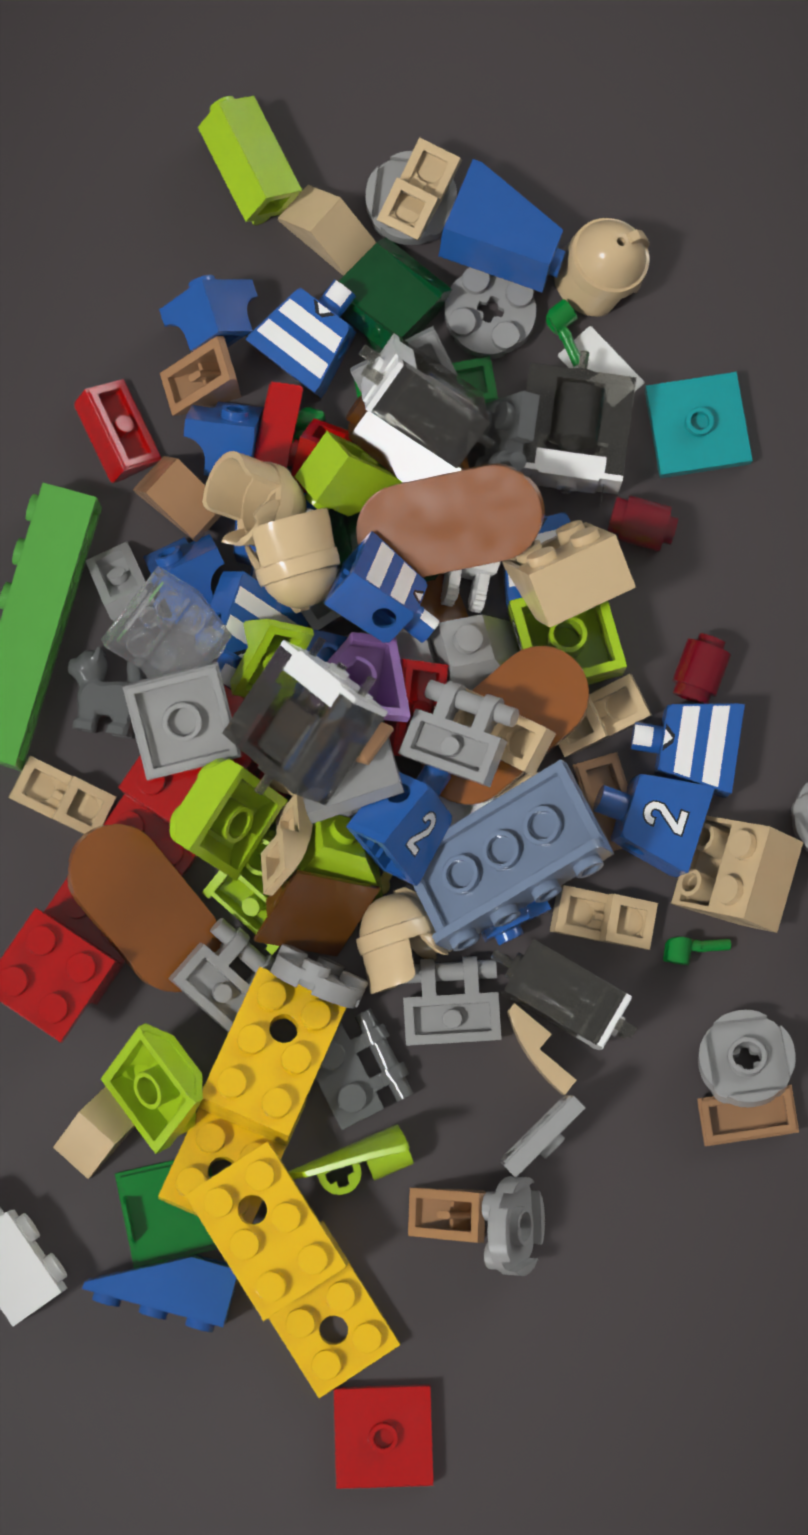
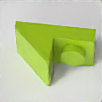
[230,619,314,703]

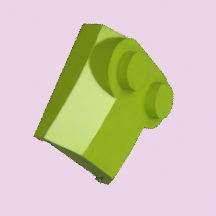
[170,758,288,881]
[101,1023,203,1154]

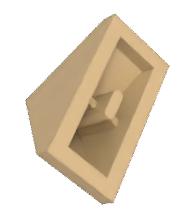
[278,185,376,276]
[53,1086,135,1179]

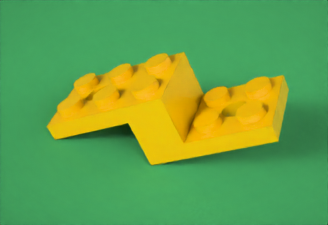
[158,966,347,1223]
[185,1141,400,1398]

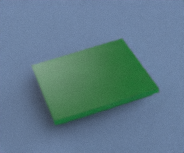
[115,1160,218,1268]

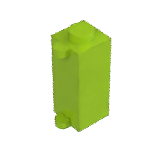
[198,96,302,226]

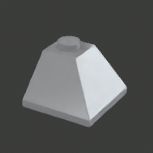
[430,614,519,690]

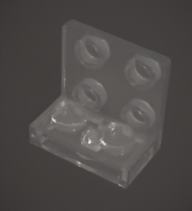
[101,566,232,678]

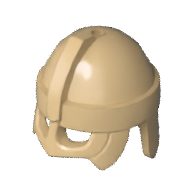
[554,218,650,317]
[202,451,307,546]
[245,508,340,613]
[356,887,453,995]

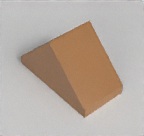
[160,336,241,416]
[133,456,222,542]
[408,1188,485,1243]

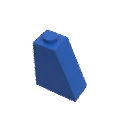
[438,159,566,292]

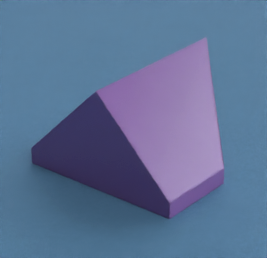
[293,632,411,722]

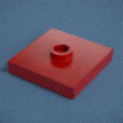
[334,1384,433,1489]

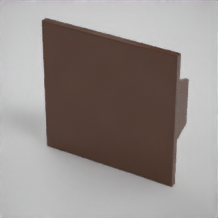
[254,870,380,957]

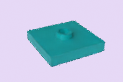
[644,372,753,478]

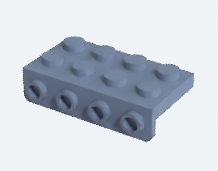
[413,759,614,951]

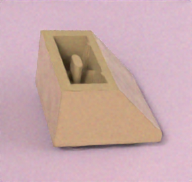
[502,520,636,627]
[671,815,803,933]

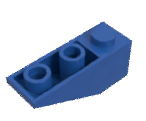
[82,1254,238,1332]

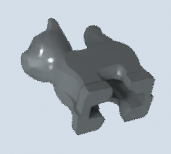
[68,646,145,739]

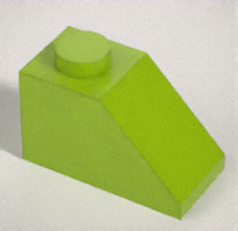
[294,431,403,516]
[294,815,383,902]

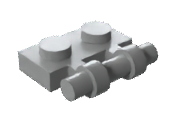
[398,680,519,787]
[168,918,275,1033]
[402,956,501,1046]

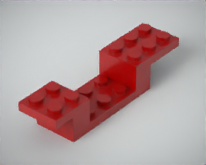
[0,686,279,1043]

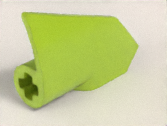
[288,1124,414,1195]

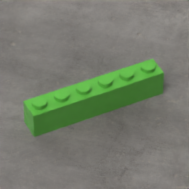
[0,482,102,771]

